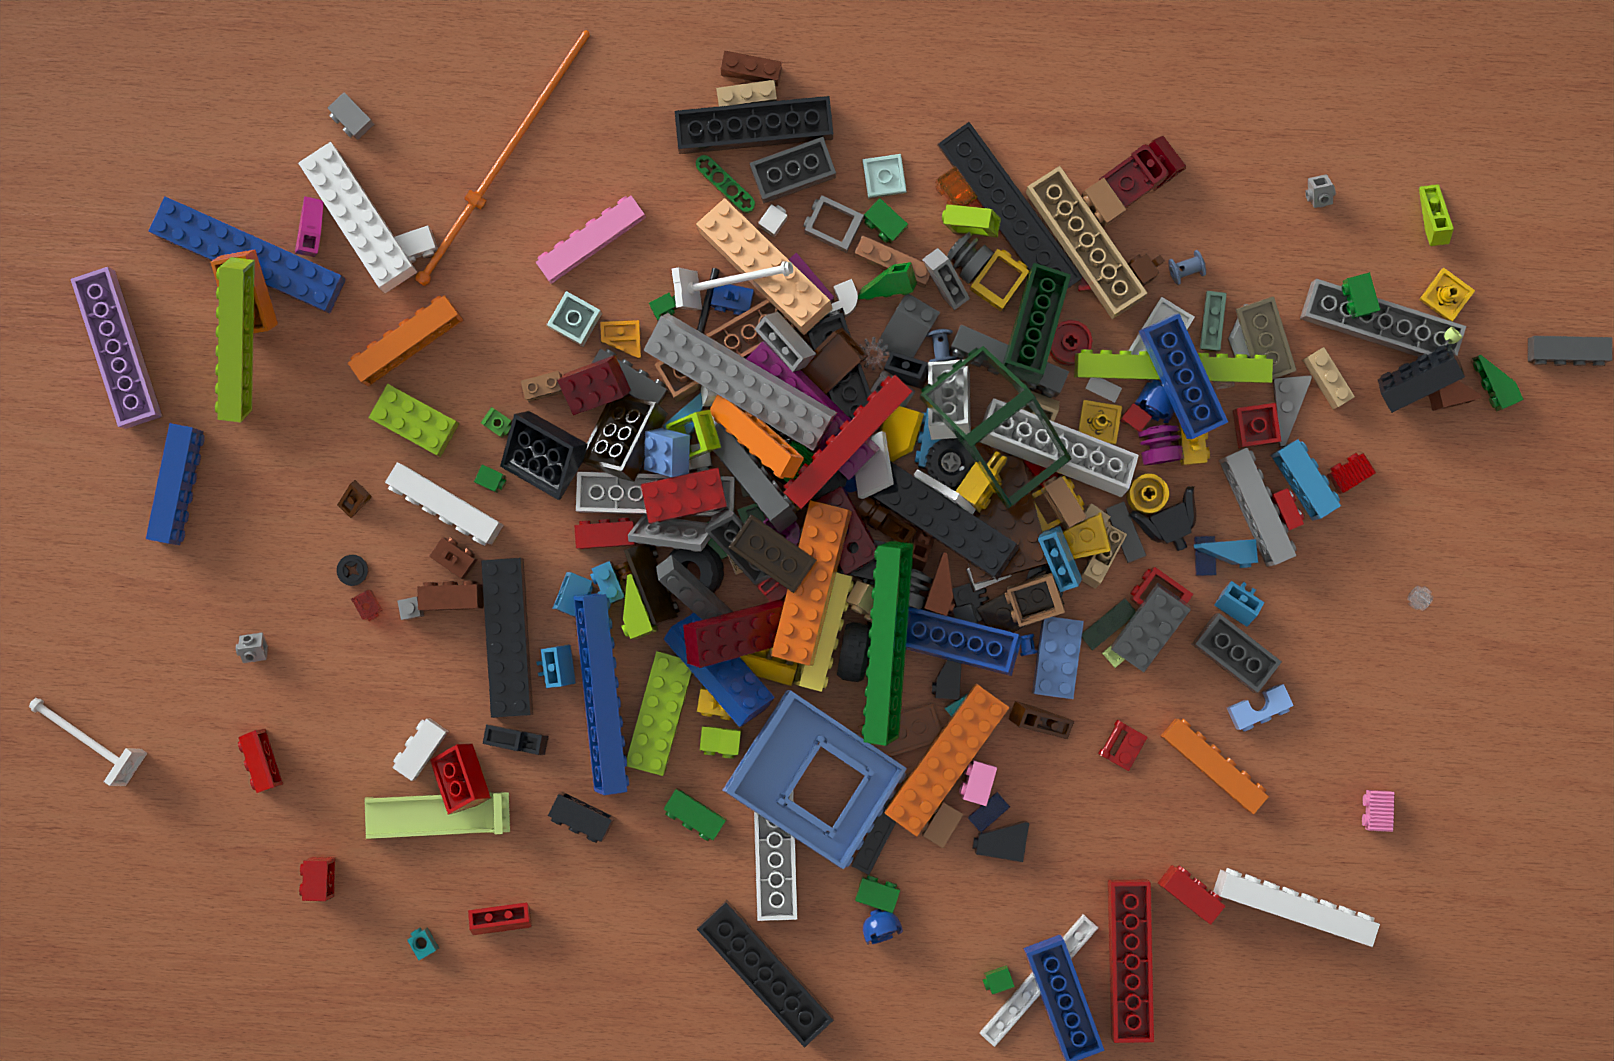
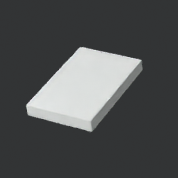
[855,431,894,499]
[914,469,976,515]

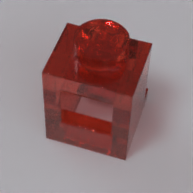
[351,590,383,621]

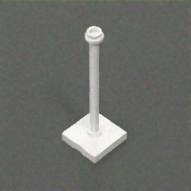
[672,261,793,311]
[29,698,147,786]

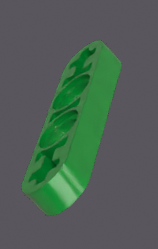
[696,155,755,214]

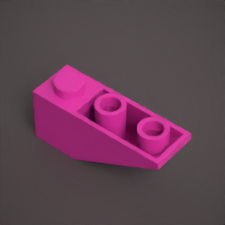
[295,196,324,257]

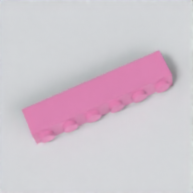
[536,196,646,284]

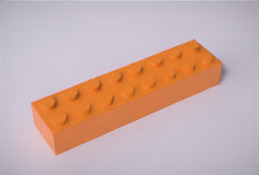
[771,500,852,666]
[884,683,1010,837]

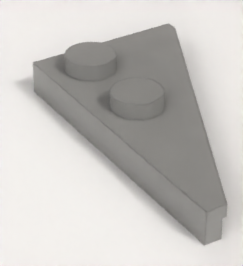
[1273,376,1312,447]

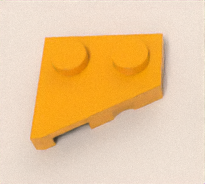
[600,320,641,359]

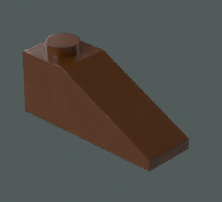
[1009,701,1074,739]

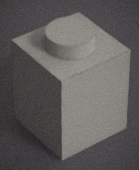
[397,597,424,620]

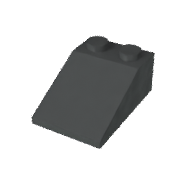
[876,294,940,358]

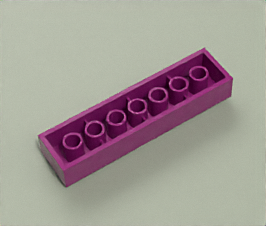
[746,340,880,480]

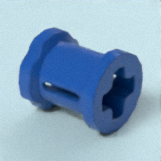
[1020,634,1038,656]

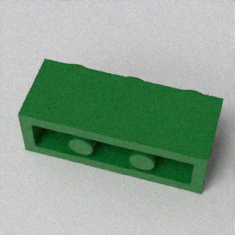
[664,788,726,841]

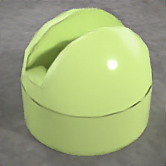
[1444,327,1462,344]

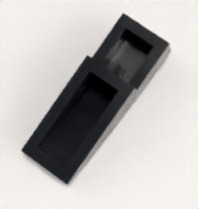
[483,724,549,755]

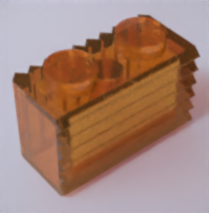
[935,166,978,207]

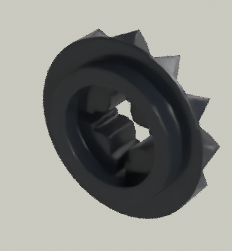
[337,555,368,586]

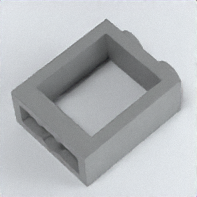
[803,195,864,253]

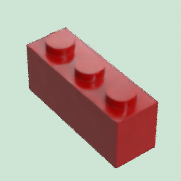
[574,518,636,549]
[468,902,532,935]

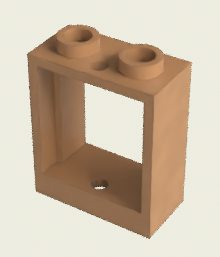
[1041,476,1087,530]
[1005,572,1065,627]

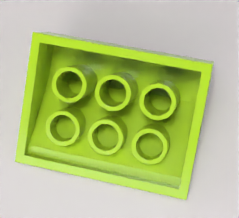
[622,574,658,639]

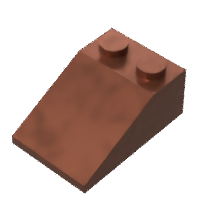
[923,552,955,616]

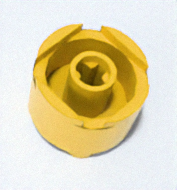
[1126,474,1169,514]

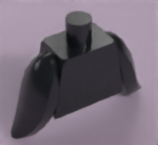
[1128,486,1197,551]

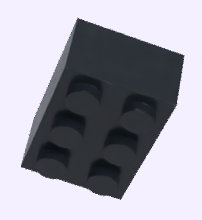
[548,792,615,843]

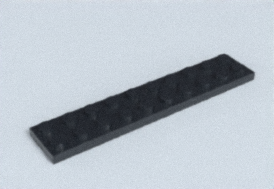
[937,122,1083,289]

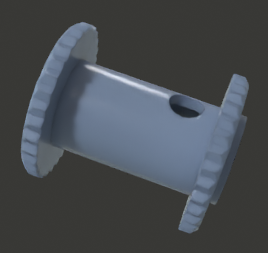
[1168,250,1206,285]
[926,329,957,362]

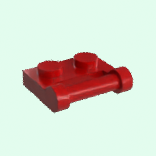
[1098,720,1148,771]

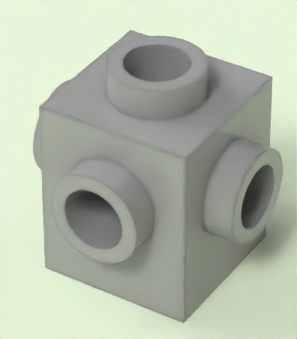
[1305,174,1336,208]
[236,633,268,663]

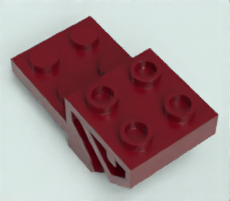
[1099,136,1186,208]

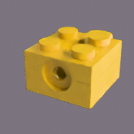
[955,451,1007,513]

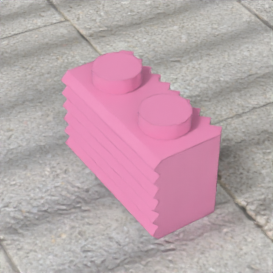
[1362,790,1394,832]

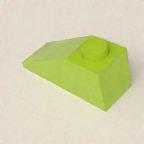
[1419,184,1454,246]

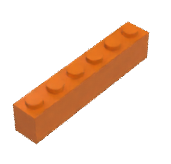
[710,394,804,479]
[1161,718,1269,815]

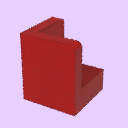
[1120,403,1152,432]

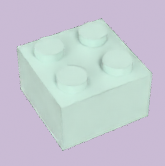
[547,291,602,347]

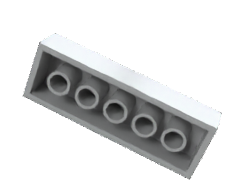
[1219,448,1297,567]

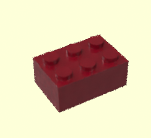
[557,355,631,416]

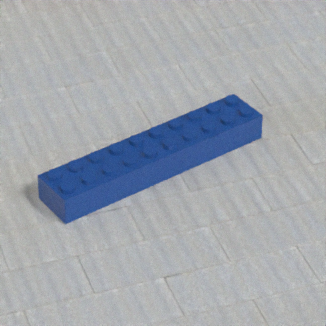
[148,196,346,314]
[573,593,629,795]

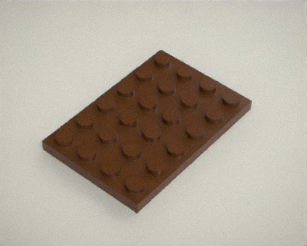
[949,454,1049,585]

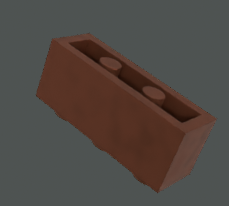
[721,50,782,86]

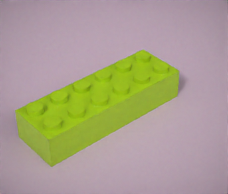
[627,651,692,776]

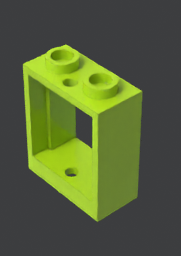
[942,205,1001,237]
[666,410,721,460]

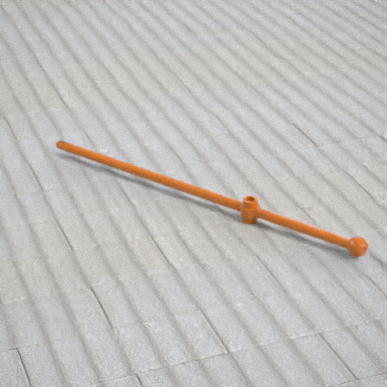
[415,30,590,286]

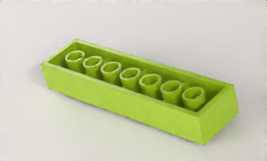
[215,257,255,422]

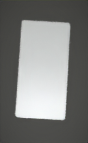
[1086,378,1122,403]

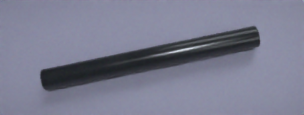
[697,268,720,334]

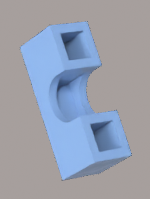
[1227,684,1294,732]

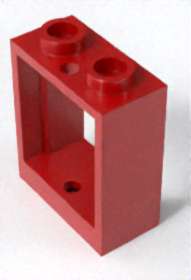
[1130,567,1194,606]

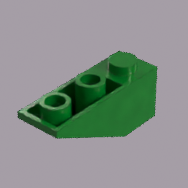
[858,262,917,300]
[1472,355,1524,411]

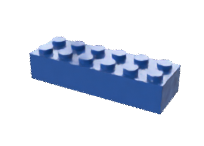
[1138,313,1228,439]
[146,423,205,545]
[906,607,1022,676]
[664,613,775,727]
[1023,935,1105,1061]

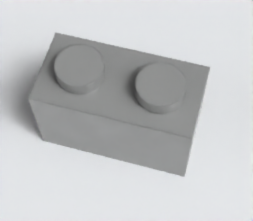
[328,92,374,140]

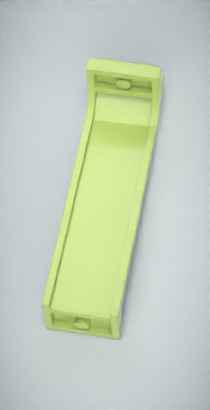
[365,792,510,839]

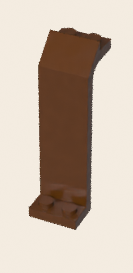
[763,327,868,437]

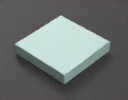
[863,154,907,199]

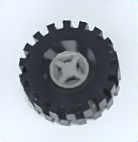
[925,438,976,487]

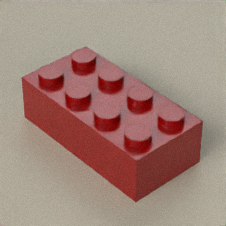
[641,468,727,524]

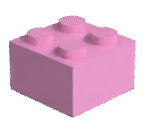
[959,759,997,806]

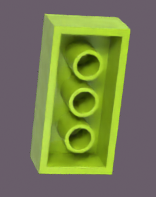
[369,384,460,457]

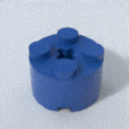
[1134,380,1175,423]

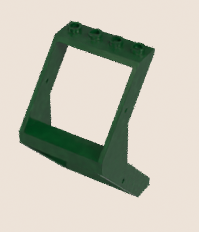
[920,346,1072,509]

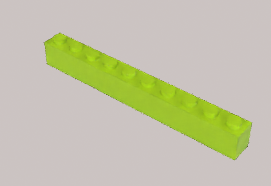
[1074,349,1273,383]

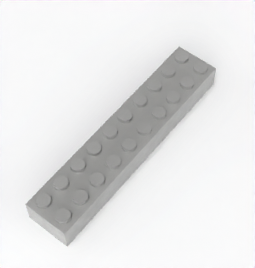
[643,313,837,451]

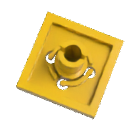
[1419,268,1475,322]
[1078,400,1122,445]

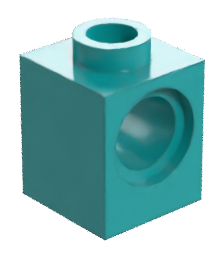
[407,927,439,960]

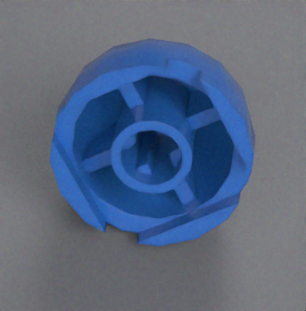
[863,909,903,945]

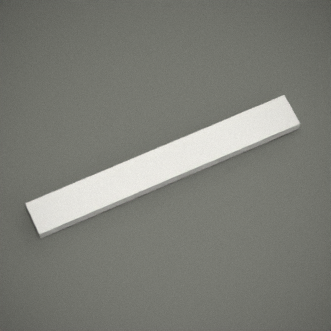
[979,914,1098,1047]

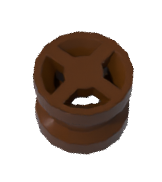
[613,561,633,582]

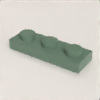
[1200,291,1227,352]

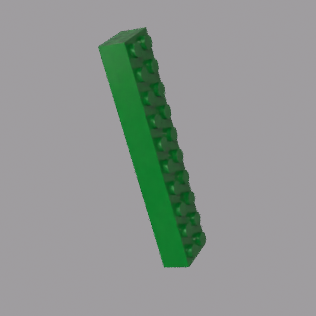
[862,541,914,746]

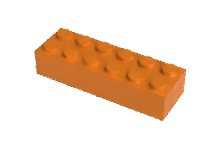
[348,295,464,387]

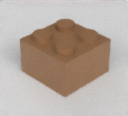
[1081,178,1126,229]

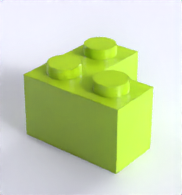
[700,726,742,758]

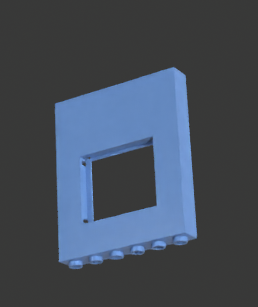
[722,690,907,869]

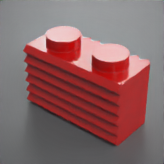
[1327,452,1376,494]

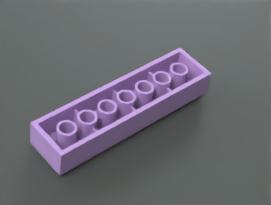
[70,267,162,429]

